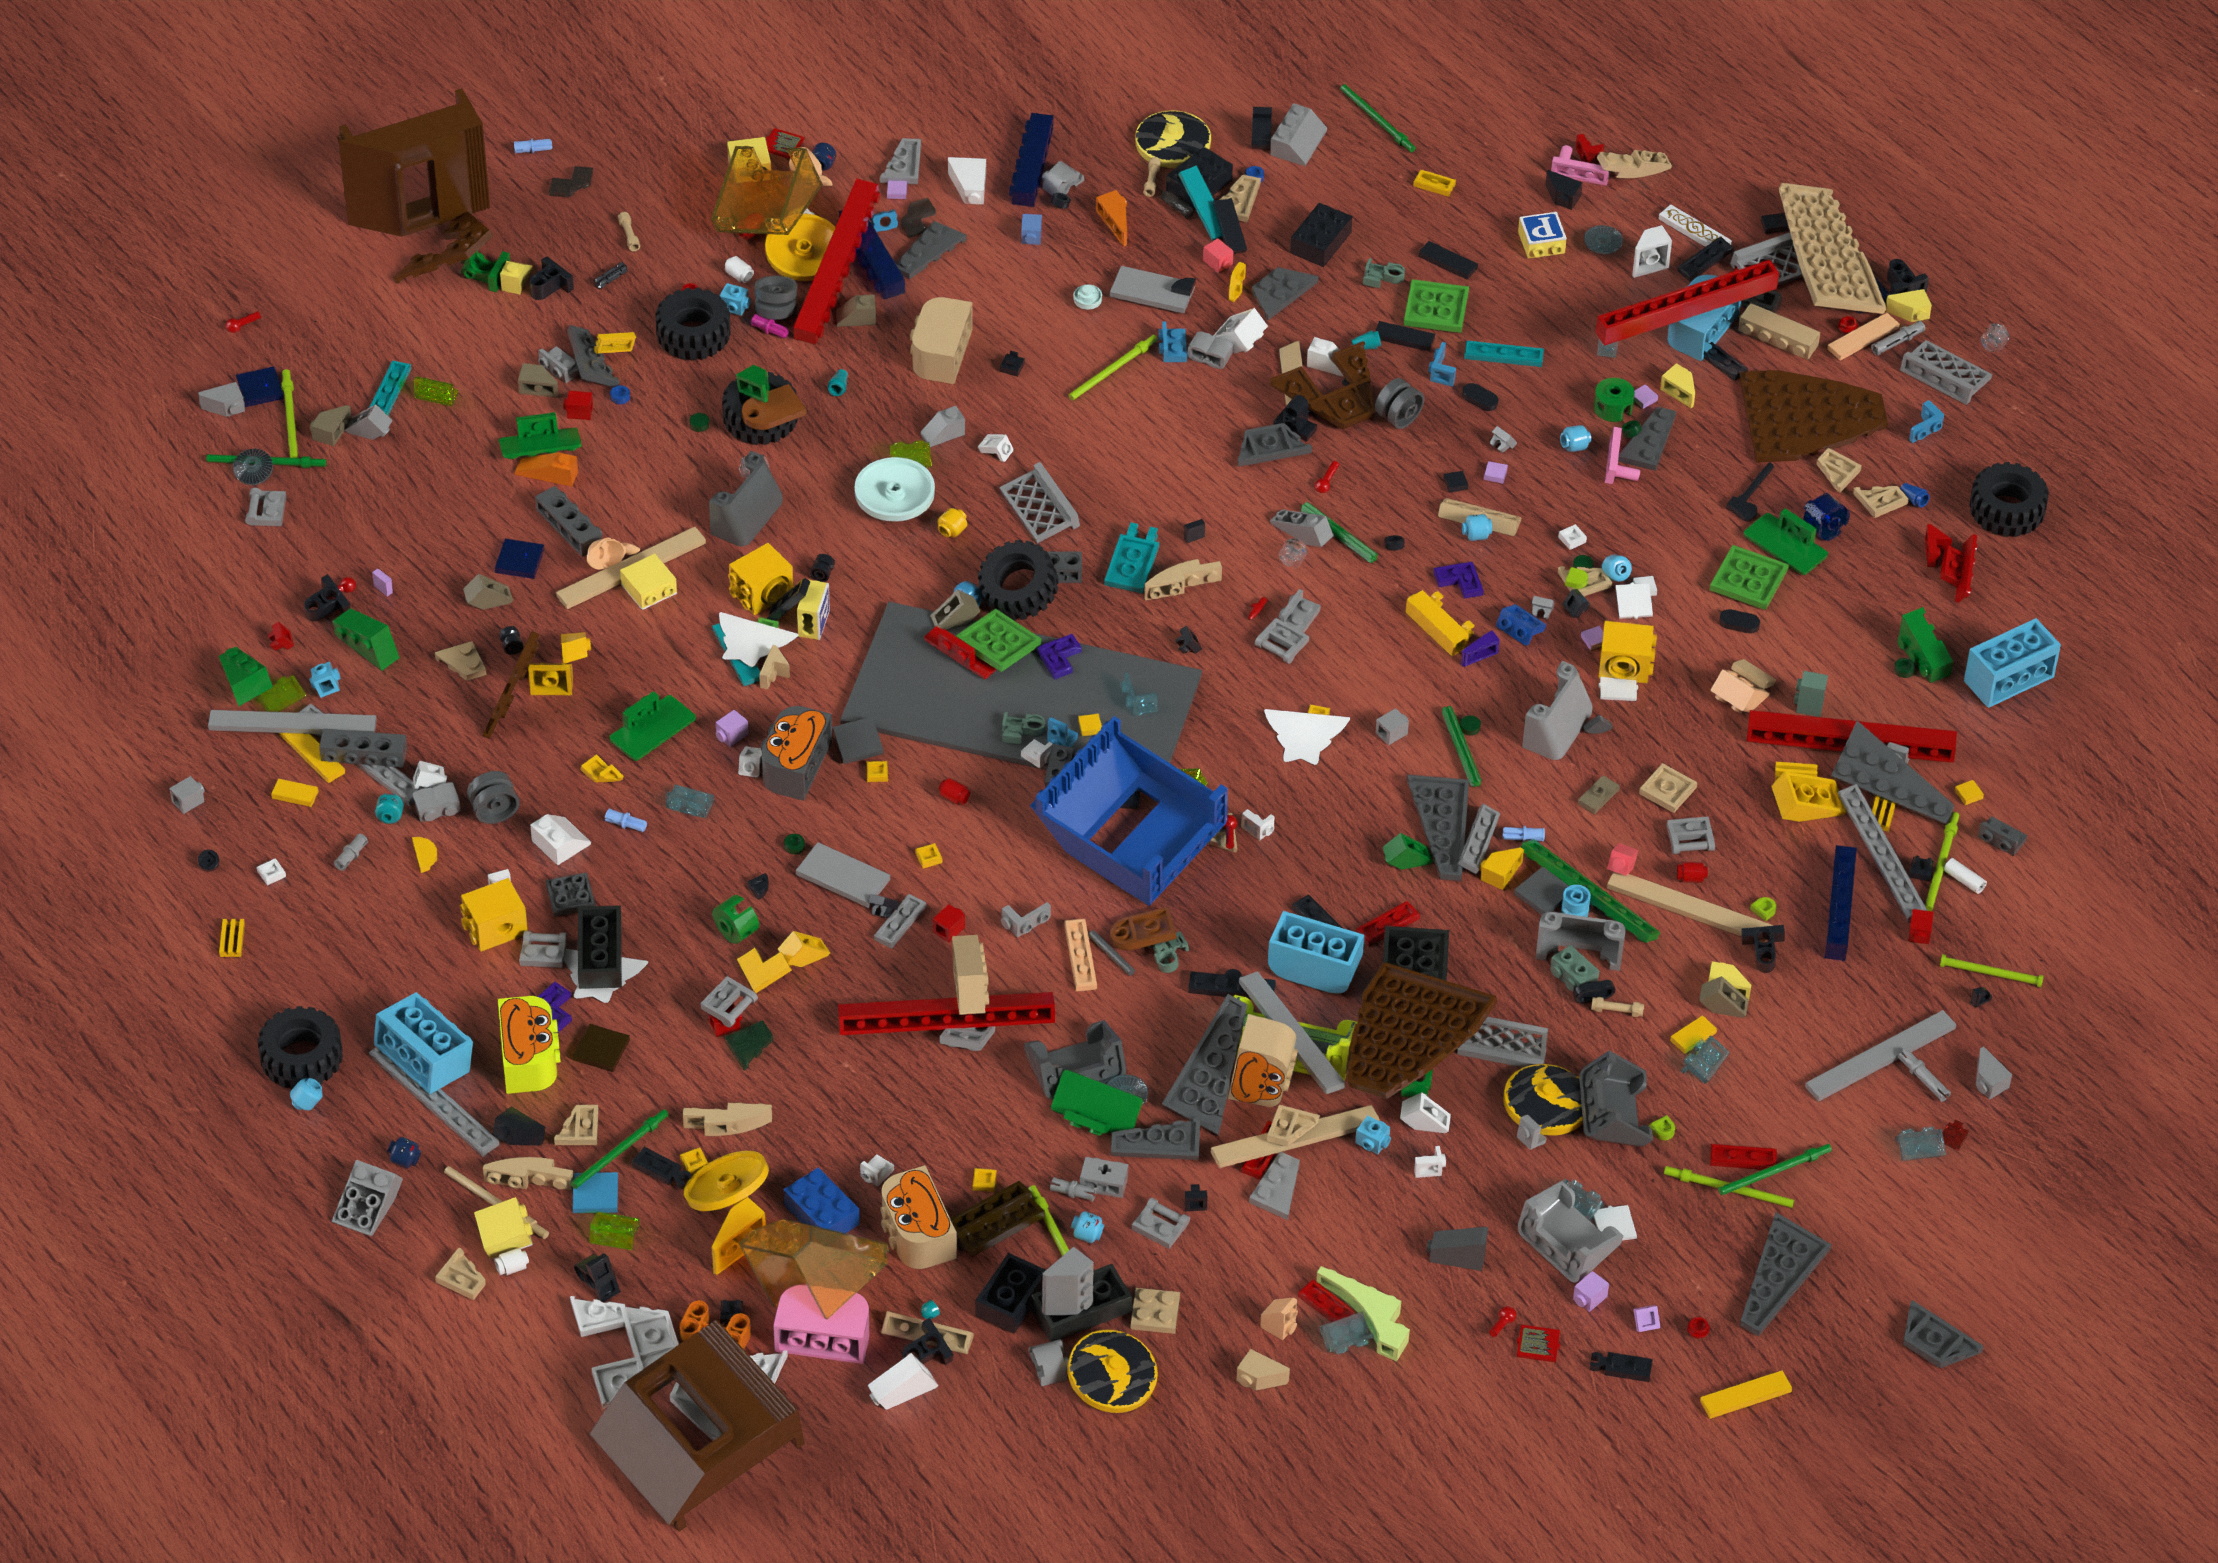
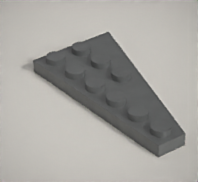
[1831,721,1955,825]
[1406,775,1469,881]
[1162,994,1247,1137]
[1740,1212,1832,1337]

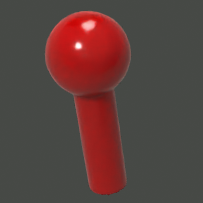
[225,311,262,333]
[1314,461,1340,493]
[327,577,356,599]
[1222,815,1237,849]
[1489,1306,1517,1337]

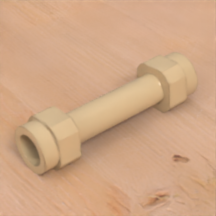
[1143,157,1161,197]
[618,212,640,252]
[1591,997,1644,1017]

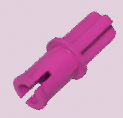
[751,314,789,338]

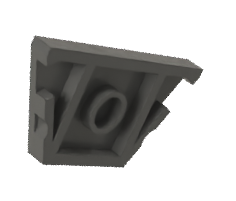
[1252,267,1318,320]
[1238,423,1312,467]
[1903,1300,1984,1368]

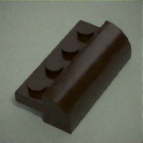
[950,1181,1045,1257]

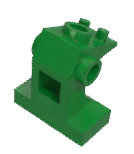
[460,251,510,292]

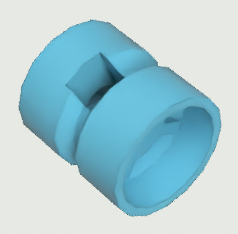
[1561,885,1591,917]

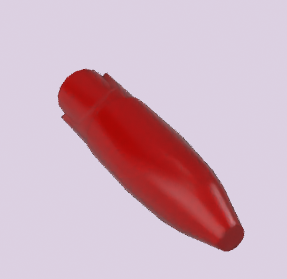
[1248,597,1268,620]

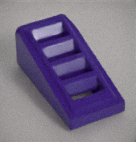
[1461,630,1500,667]

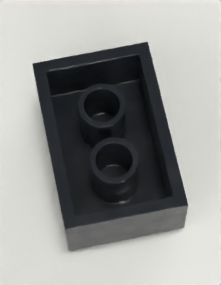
[1166,147,1233,210]
[1290,202,1353,267]
[975,1252,1046,1334]

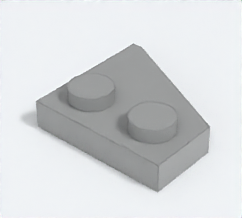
[940,1026,995,1051]

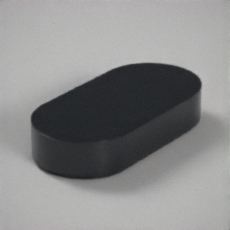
[1462,383,1498,411]
[1719,609,1760,633]
[1573,980,1616,1003]

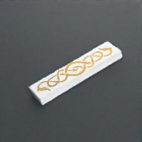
[1659,205,1732,247]

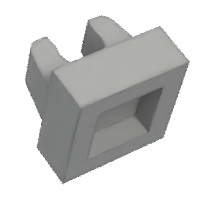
[1490,426,1517,453]
[1532,596,1555,620]

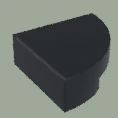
[1171,278,1196,296]
[747,873,769,900]
[1970,987,1992,1008]

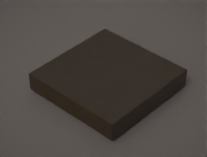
[573,1024,630,1072]

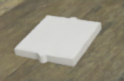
[1616,582,1653,620]
[1598,677,1638,701]
[1592,1205,1637,1241]

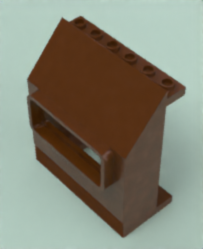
[337,88,490,237]
[589,1320,805,1532]

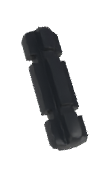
[594,262,628,289]

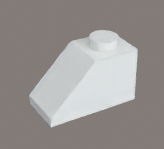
[1307,337,1344,377]
[1400,1092,1451,1133]

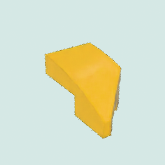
[1229,262,1246,302]
[581,754,624,782]

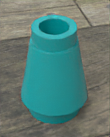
[1351,330,1381,350]
[827,369,848,396]

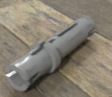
[1871,320,1925,356]
[1897,1048,1951,1102]

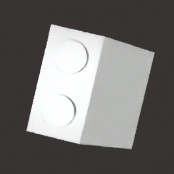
[1632,225,1672,278]
[1213,308,1268,354]
[530,814,591,865]

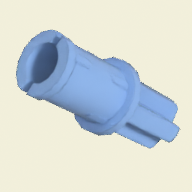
[514,138,552,154]
[605,809,647,832]
[1503,826,1545,842]

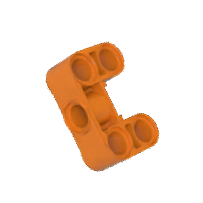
[680,1300,751,1349]

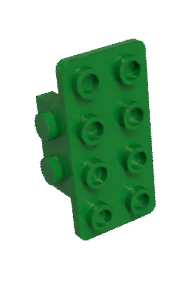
[499,412,582,459]
[1743,508,1828,575]
[609,691,696,761]
[1051,1070,1143,1135]

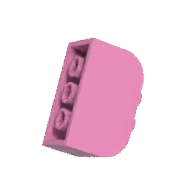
[774,1285,870,1364]

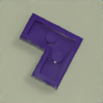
[1433,561,1484,599]
[1036,634,1082,680]
[537,982,572,1033]

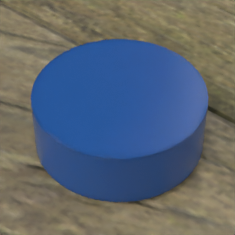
[1245,166,1264,182]
[610,385,630,404]

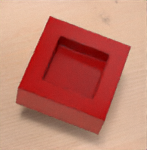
[268,621,294,651]

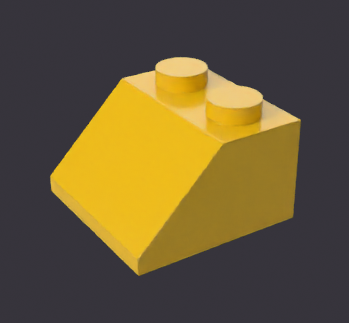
[528,663,573,695]

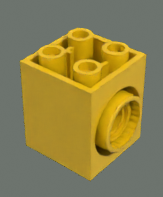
[728,543,793,616]
[1599,621,1657,683]
[460,878,528,952]

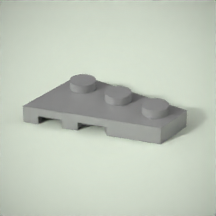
[880,138,921,184]
[1249,1152,1300,1220]

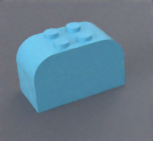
[1667,275,1741,361]
[1268,911,1364,993]

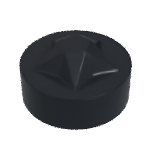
[1051,193,1071,209]
[1384,535,1405,551]
[198,850,220,872]

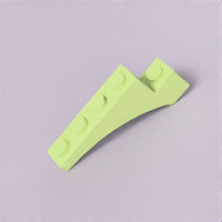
[1317,1266,1410,1362]

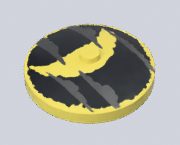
[1135,110,1211,168]

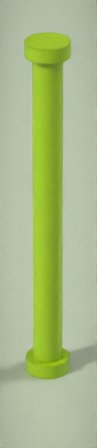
[1940,954,2044,988]

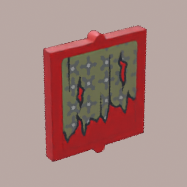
[766,128,805,159]
[1517,1324,1560,1363]

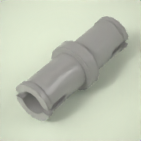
[334,834,368,871]
[1050,1177,1097,1201]

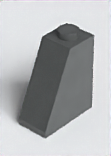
[1426,1227,1488,1271]

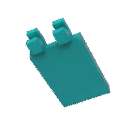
[1104,522,1159,594]

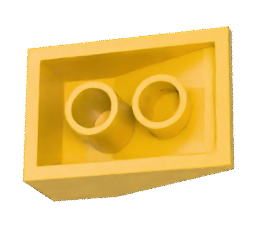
[1771,771,1846,822]
[712,1197,766,1276]

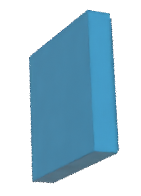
[573,1172,618,1213]

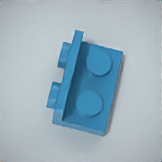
[1158,321,1187,362]

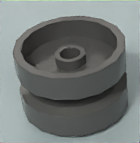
[755,276,797,319]
[1375,378,1425,429]
[467,771,520,824]

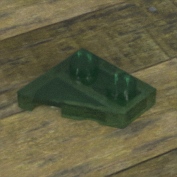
[725,1020,773,1071]

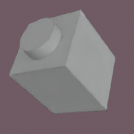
[1376,708,1409,745]
[170,776,205,814]

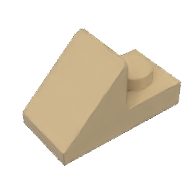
[759,645,790,689]

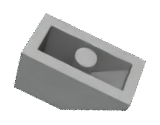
[198,382,245,417]
[345,405,393,440]
[921,406,965,448]
[1975,1046,2012,1099]

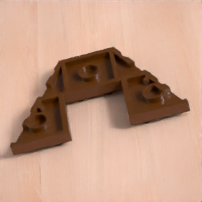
[393,211,493,284]
[1268,341,1376,430]
[482,631,540,739]

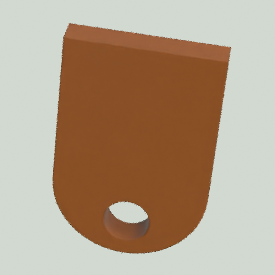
[742,384,807,430]
[1110,906,1177,950]

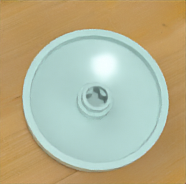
[855,457,935,521]

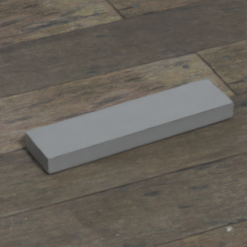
[1458,803,1501,874]

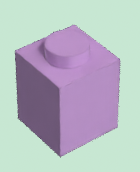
[716,710,749,747]
[1573,1271,1609,1312]

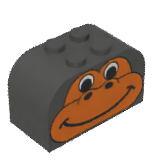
[761,706,833,801]

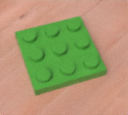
[1404,279,1469,333]
[1710,545,1789,610]
[956,609,1042,672]

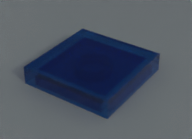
[236,367,284,407]
[495,538,545,579]

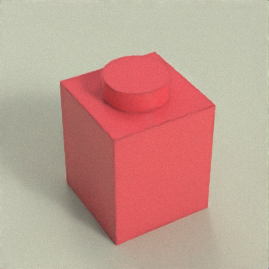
[1203,239,1233,273]
[1607,843,1639,876]

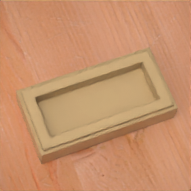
[1731,659,1776,689]

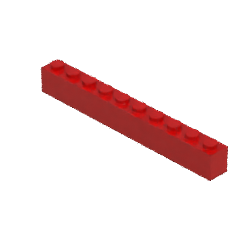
[793,178,881,345]
[1595,260,1779,346]
[1747,710,1957,763]
[838,992,1055,1035]

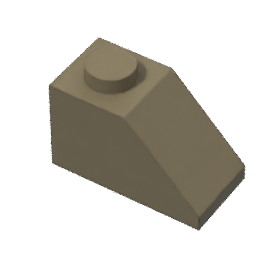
[836,295,876,327]
[518,363,559,398]
[310,405,351,446]
[463,574,513,610]
[931,590,980,630]
[1699,976,1749,1018]

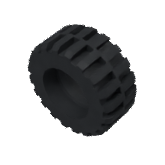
[655,288,731,360]
[722,372,798,445]
[1969,462,2049,537]
[978,540,1059,620]
[258,1006,343,1089]

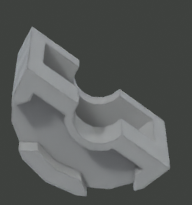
[1042,161,1084,195]
[1028,1339,1068,1386]

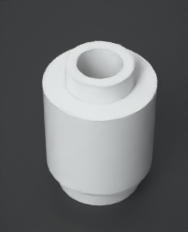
[725,256,754,283]
[494,1248,529,1276]

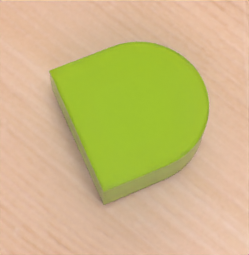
[1565,567,1588,589]
[1750,897,1776,922]
[1649,1115,1675,1140]

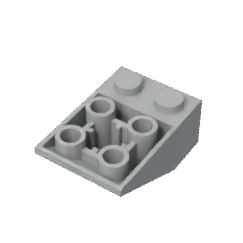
[331,1160,403,1236]

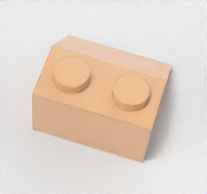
[1710,669,1770,714]

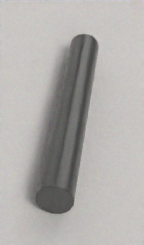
[1088,930,1135,976]

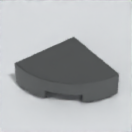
[1584,715,1613,734]

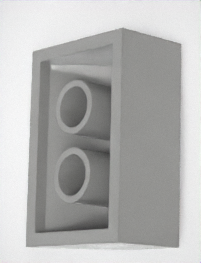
[1270,103,1327,166]
[1042,1247,1094,1315]

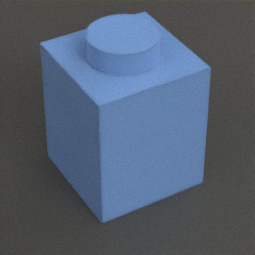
[1021,214,1042,245]

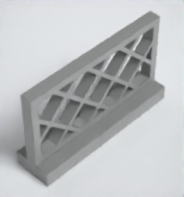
[1730,233,1803,286]
[1900,340,1992,405]
[999,462,1080,543]
[1457,1017,1548,1067]

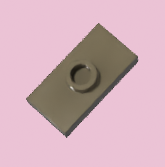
[1578,776,1620,815]

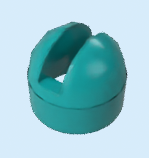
[921,1299,940,1319]

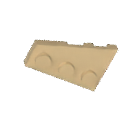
[1220,175,1261,222]

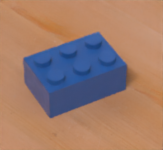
[783,1167,860,1247]

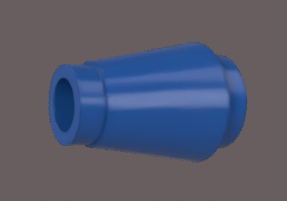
[1900,483,1930,508]

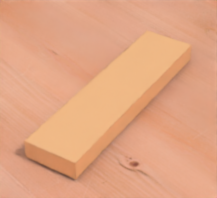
[1827,313,1900,361]
[1064,919,1097,991]

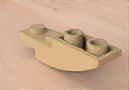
[1597,150,1672,178]
[1144,559,1222,601]
[683,1103,772,1136]
[483,1157,574,1190]

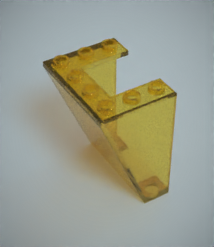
[711,146,823,235]

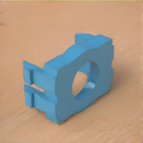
[869,209,898,232]

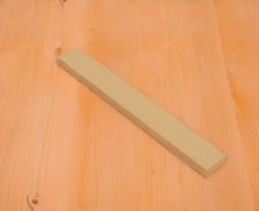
[556,527,706,609]
[1607,872,1773,943]
[1211,1105,1380,1168]

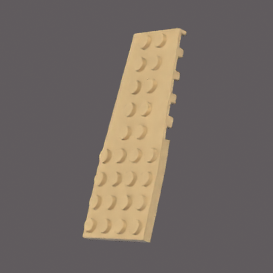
[1779,183,1887,314]

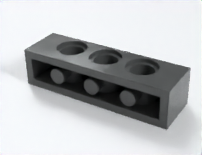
[535,486,603,557]
[319,729,408,767]

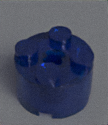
[1803,493,1850,541]

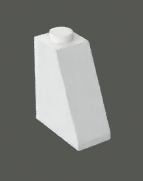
[948,157,986,204]
[868,1353,939,1410]

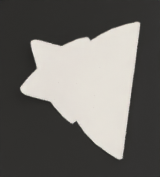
[719,612,799,667]
[1264,709,1350,765]
[564,949,648,1003]

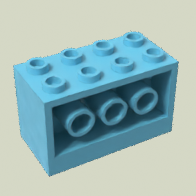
[1964,618,2061,708]
[374,992,473,1094]

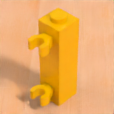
[1406,590,1475,656]

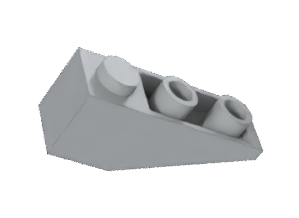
[1270,509,1333,547]

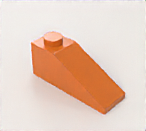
[1096,190,1127,247]
[515,452,578,487]

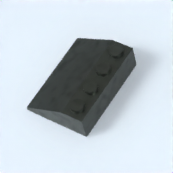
[1383,926,1449,981]

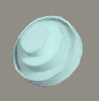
[1073,285,1102,310]

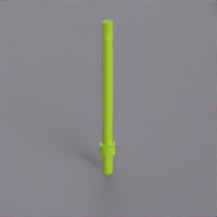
[1068,335,1158,401]
[281,369,298,458]
[1925,812,1959,911]
[1664,1166,1794,1208]
[1028,1185,1069,1256]

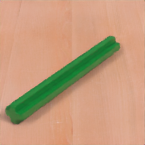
[1301,502,1378,563]
[1442,706,1481,787]

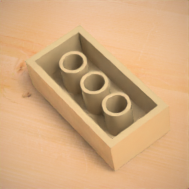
[952,935,989,1015]

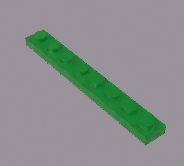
[1521,839,1661,943]

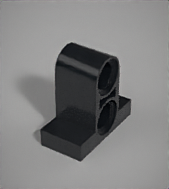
[1251,107,1272,150]
[529,256,574,300]
[1887,259,1929,295]
[1273,395,1317,442]
[304,574,351,622]
[1741,925,1785,973]
[574,1253,621,1302]
[902,1318,954,1365]

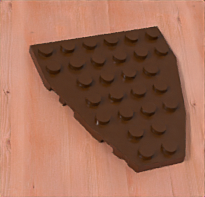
[1739,370,1888,463]
[1348,962,1497,1099]

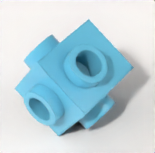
[719,283,751,316]
[309,662,341,698]
[1355,1115,1391,1155]

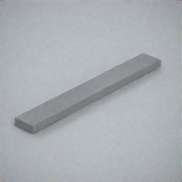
[298,704,423,806]
[208,710,377,734]
[1838,784,1927,922]
[1239,971,1345,1094]
[1805,1010,1956,1102]
[369,1047,499,1157]

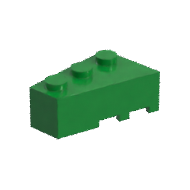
[1897,607,1954,683]
[332,608,400,671]
[219,646,273,707]

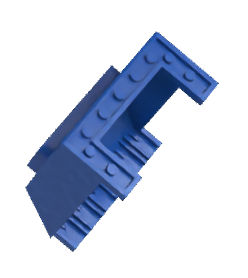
[1030,716,1228,906]

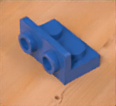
[1496,604,1547,646]

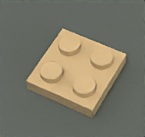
[1639,763,1697,813]
[1131,1288,1180,1334]

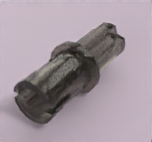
[1160,190,1194,219]

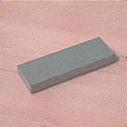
[874,894,926,949]

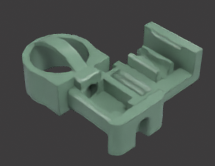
[1363,258,1405,288]
[1002,712,1045,744]
[1148,931,1189,973]

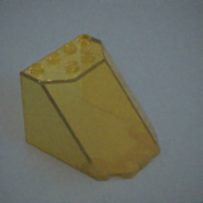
[738,1219,889,1319]

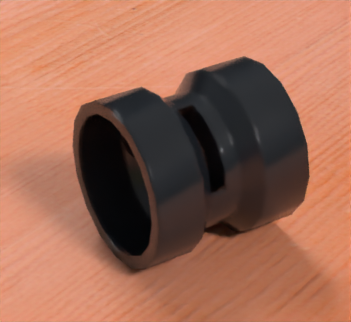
[810,554,835,582]
[499,626,524,655]

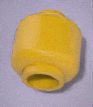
[938,508,967,538]

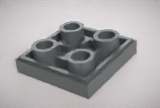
[833,717,884,764]
[1514,867,1569,915]
[545,872,596,917]

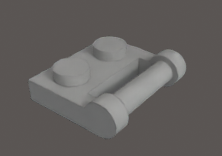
[245,488,286,526]
[1255,618,1309,664]
[1666,817,1715,854]
[519,930,568,968]
[700,976,758,1027]
[1132,1198,1190,1249]

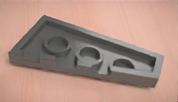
[893,221,967,279]
[567,325,620,387]
[1618,407,1677,471]
[1111,1117,1200,1160]

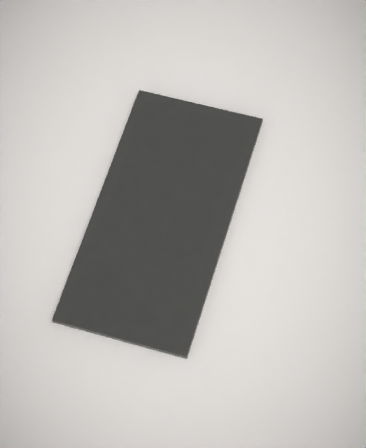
[840,601,1202,770]

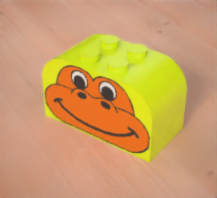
[498,996,561,1094]

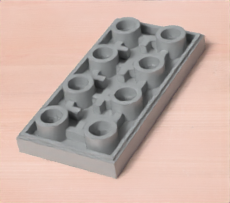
[1110,266,1195,313]
[796,842,890,908]

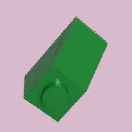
[736,365,770,403]
[1382,833,1433,870]

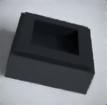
[1443,471,1468,493]
[1184,519,1205,543]

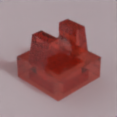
[1939,1119,1969,1151]

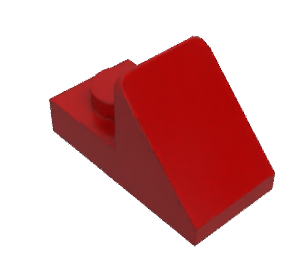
[1575,134,1604,165]
[1925,524,1952,567]

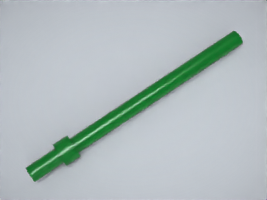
[1340,84,1416,153]
[207,454,327,468]
[571,1109,669,1189]
[1718,1144,1832,1196]

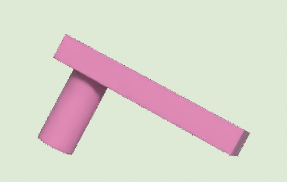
[1551,145,1609,186]
[1605,427,1640,484]

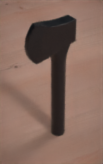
[1726,462,1774,521]

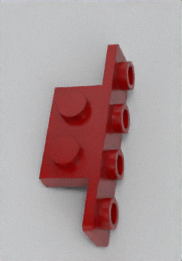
[1940,534,1977,603]
[924,626,997,679]

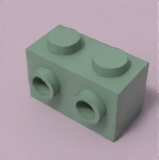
[1794,671,1828,717]
[1550,945,1599,991]

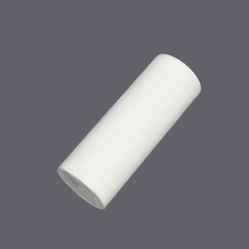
[1944,858,1987,894]

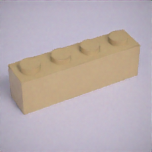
[1738,303,1820,360]

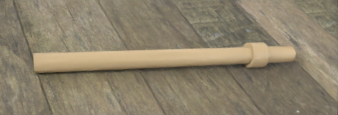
[444,1166,549,1239]

